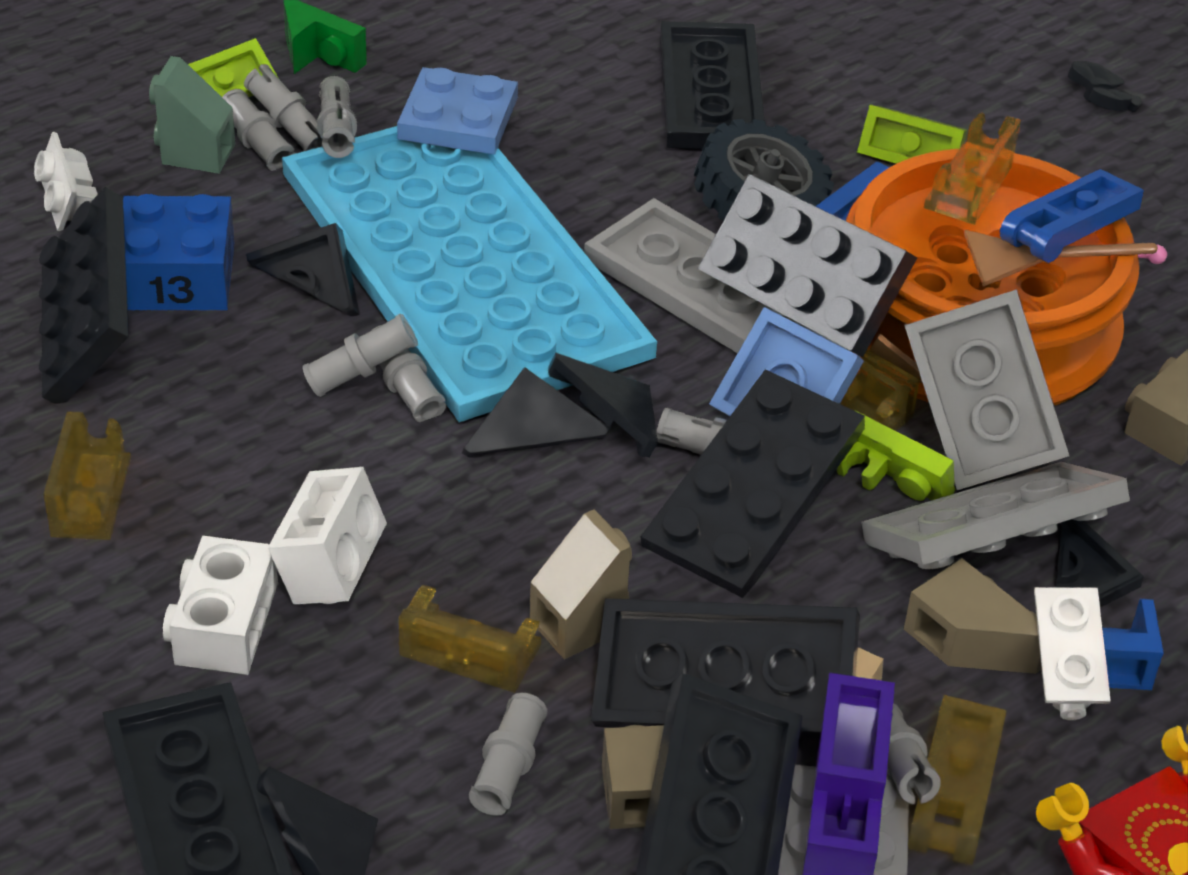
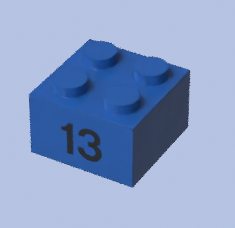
[123,194,235,310]

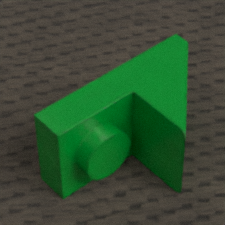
[284,0,367,74]

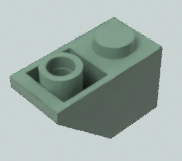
[149,56,235,173]

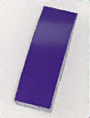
[802,673,895,875]

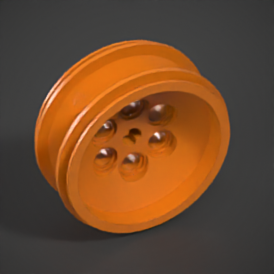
[846,149,1139,406]

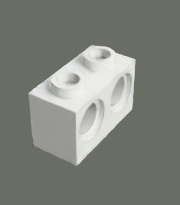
[268,467,387,604]
[163,536,278,675]

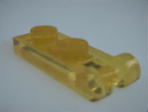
[908,695,1007,865]

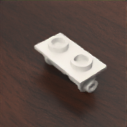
[34,132,98,231]
[1034,588,1111,720]

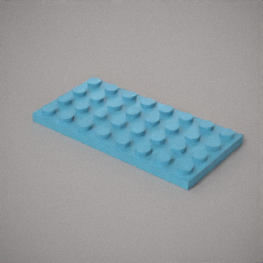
[282,126,657,422]

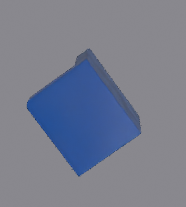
[1102,599,1164,690]

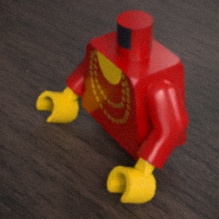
[1036,724,1188,875]

